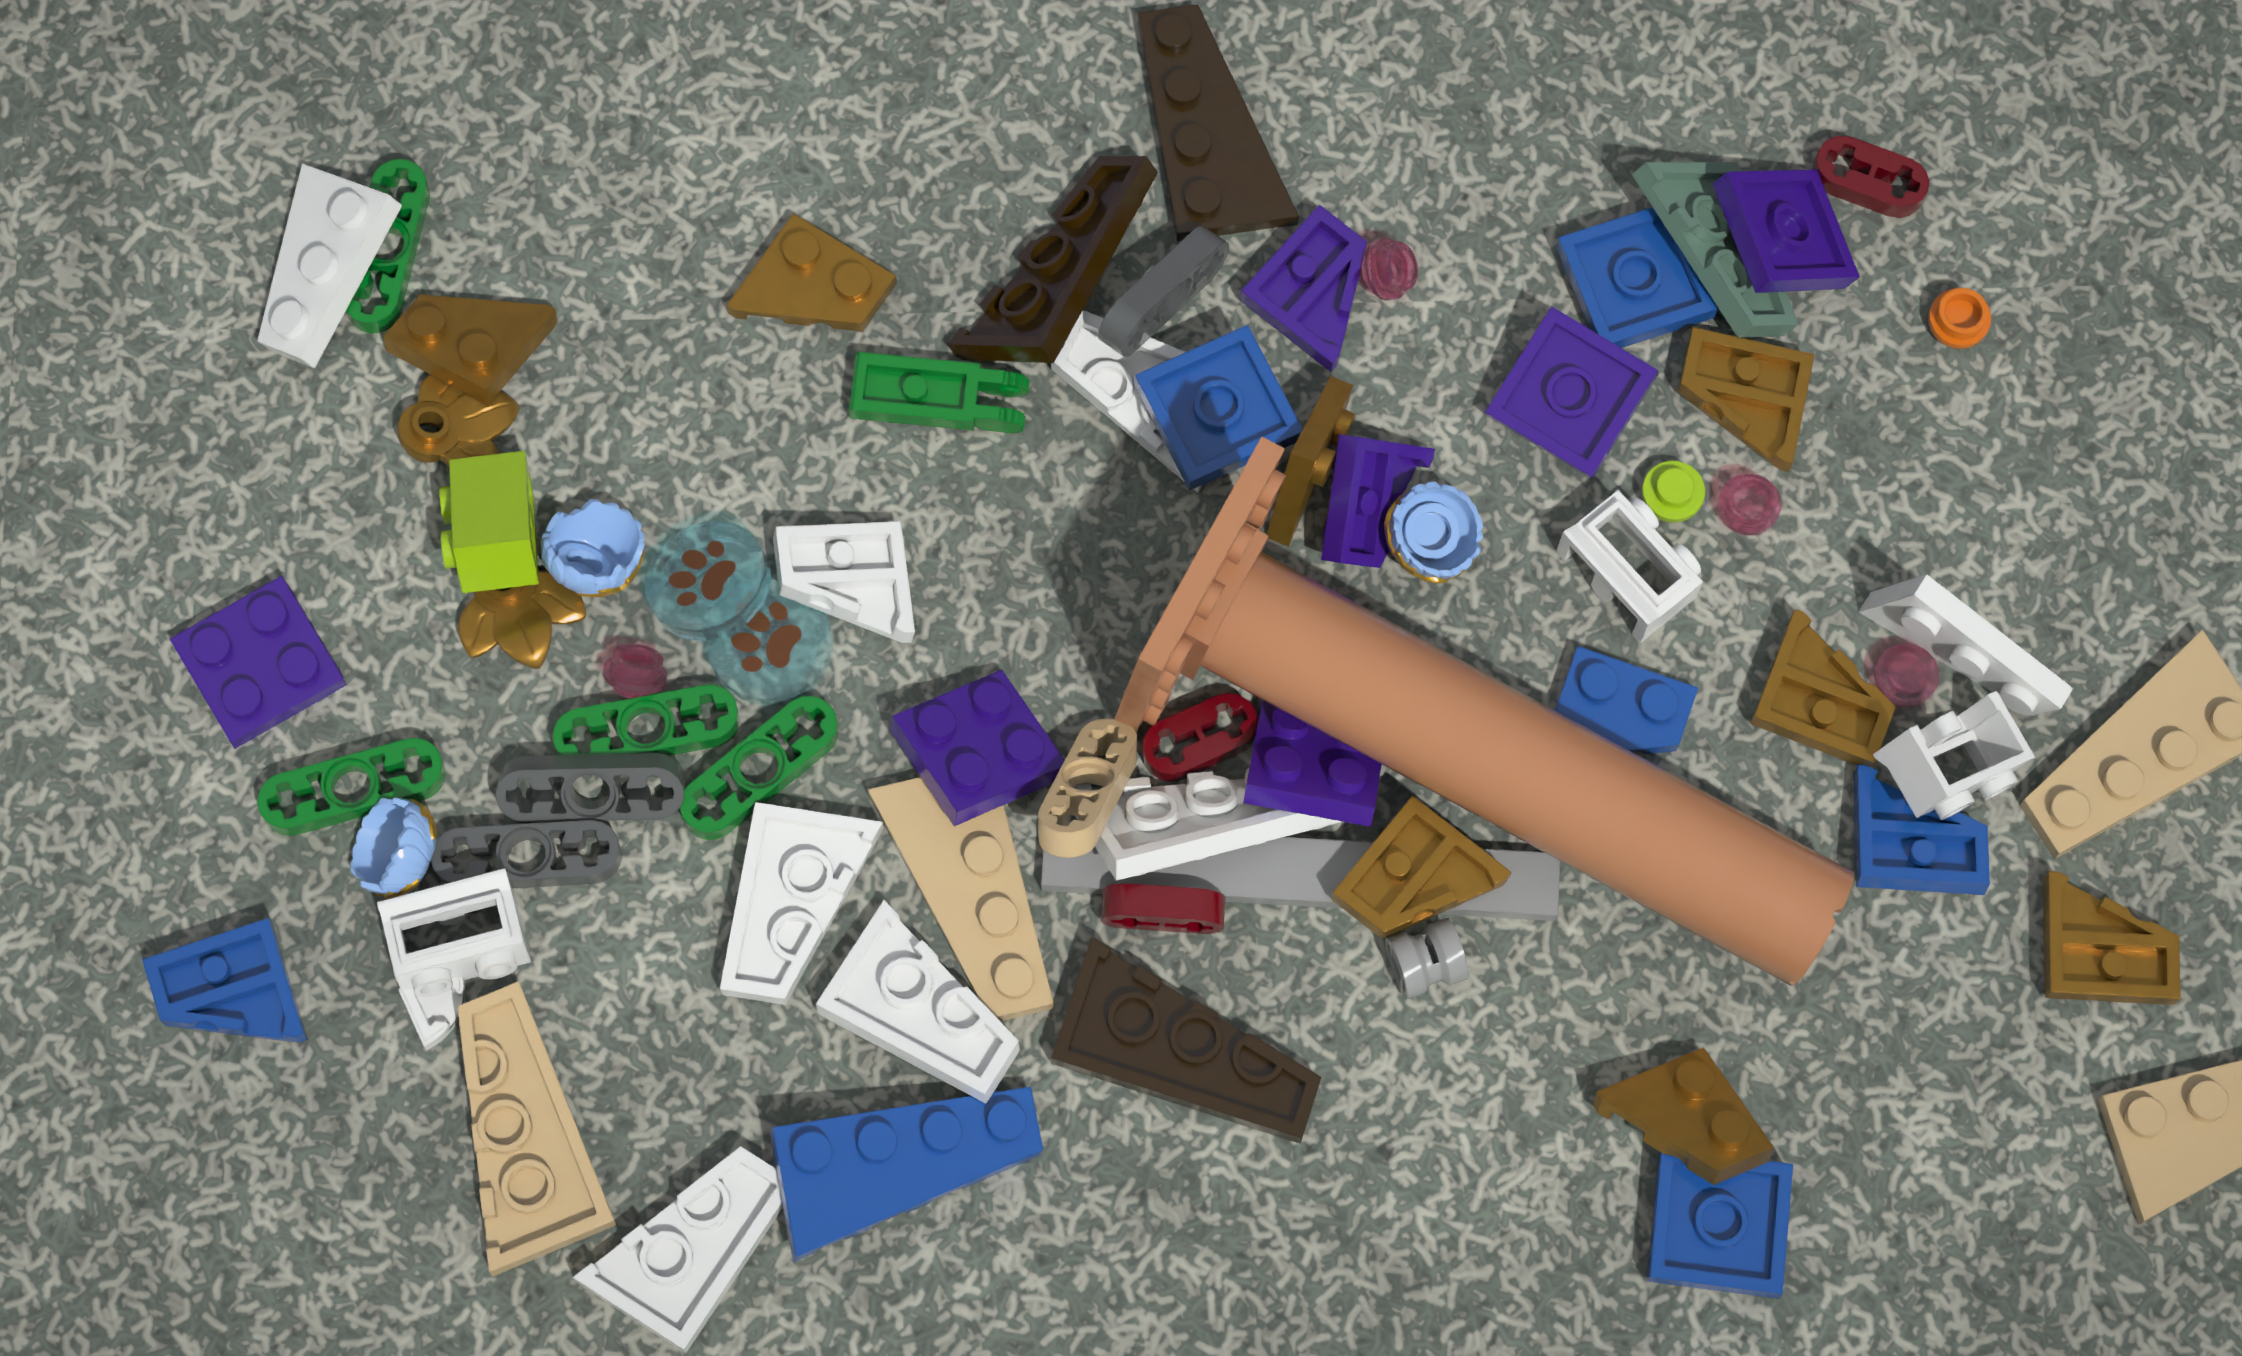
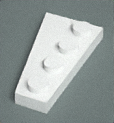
[1073,768,1342,881]

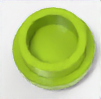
[1642,461,1705,523]

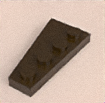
[1138,4,1299,242]
[947,156,1158,363]
[1051,937,1322,1144]

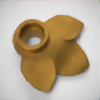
[397,375,520,467]
[458,572,586,669]

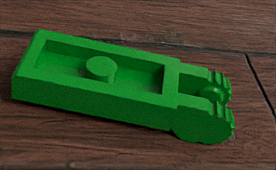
[849,352,1030,433]

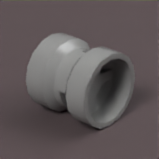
[1385,918,1469,999]

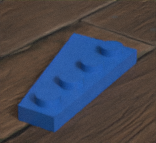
[770,1087,1043,1262]

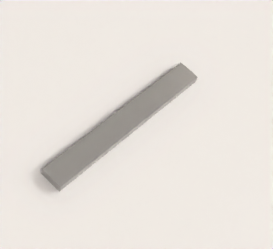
[1041,825,1560,921]

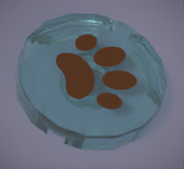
[645,520,772,641]
[705,579,833,706]

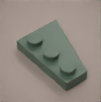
[1631,162,1799,338]

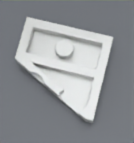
[773,521,915,643]

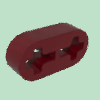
[1812,135,1930,218]
[1142,693,1258,782]
[1101,883,1226,934]

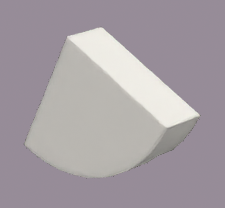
[398,977,466,1051]

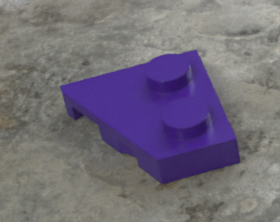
[1321,434,1435,568]

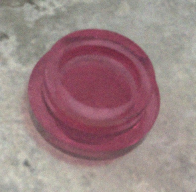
[1362,238,1418,301]
[1717,474,1781,536]
[602,644,667,698]
[1874,644,1939,707]

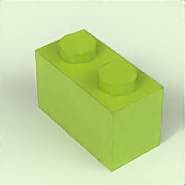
[439,451,539,593]

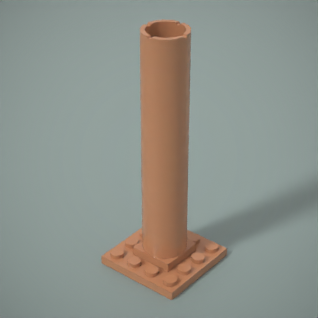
[1114,437,1855,986]

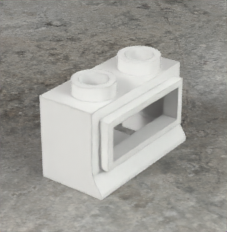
[1556,490,1703,643]
[1873,691,2035,820]
[377,868,531,997]

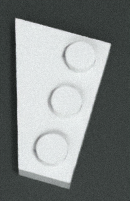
[257,164,402,368]
[1051,310,1202,493]
[1859,574,2073,716]
[720,802,884,1005]
[816,900,1020,1104]
[573,1146,783,1353]

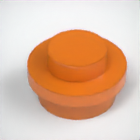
[1928,288,1991,349]

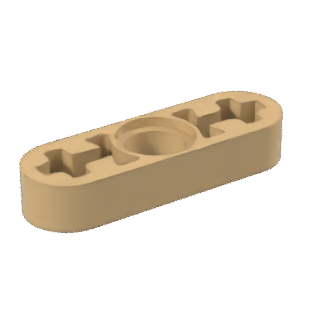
[1038,719,1137,858]

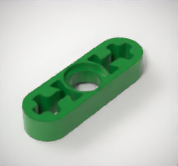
[346,159,430,333]
[553,684,739,756]
[680,696,838,840]
[257,738,446,836]

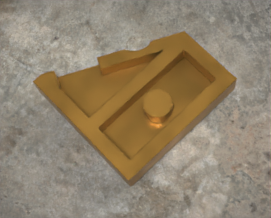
[726,213,897,332]
[383,294,557,405]
[1678,327,1815,472]
[1266,376,1356,547]
[1750,609,1896,767]
[1331,795,1511,939]
[2043,871,2181,1005]
[1593,1047,1774,1185]

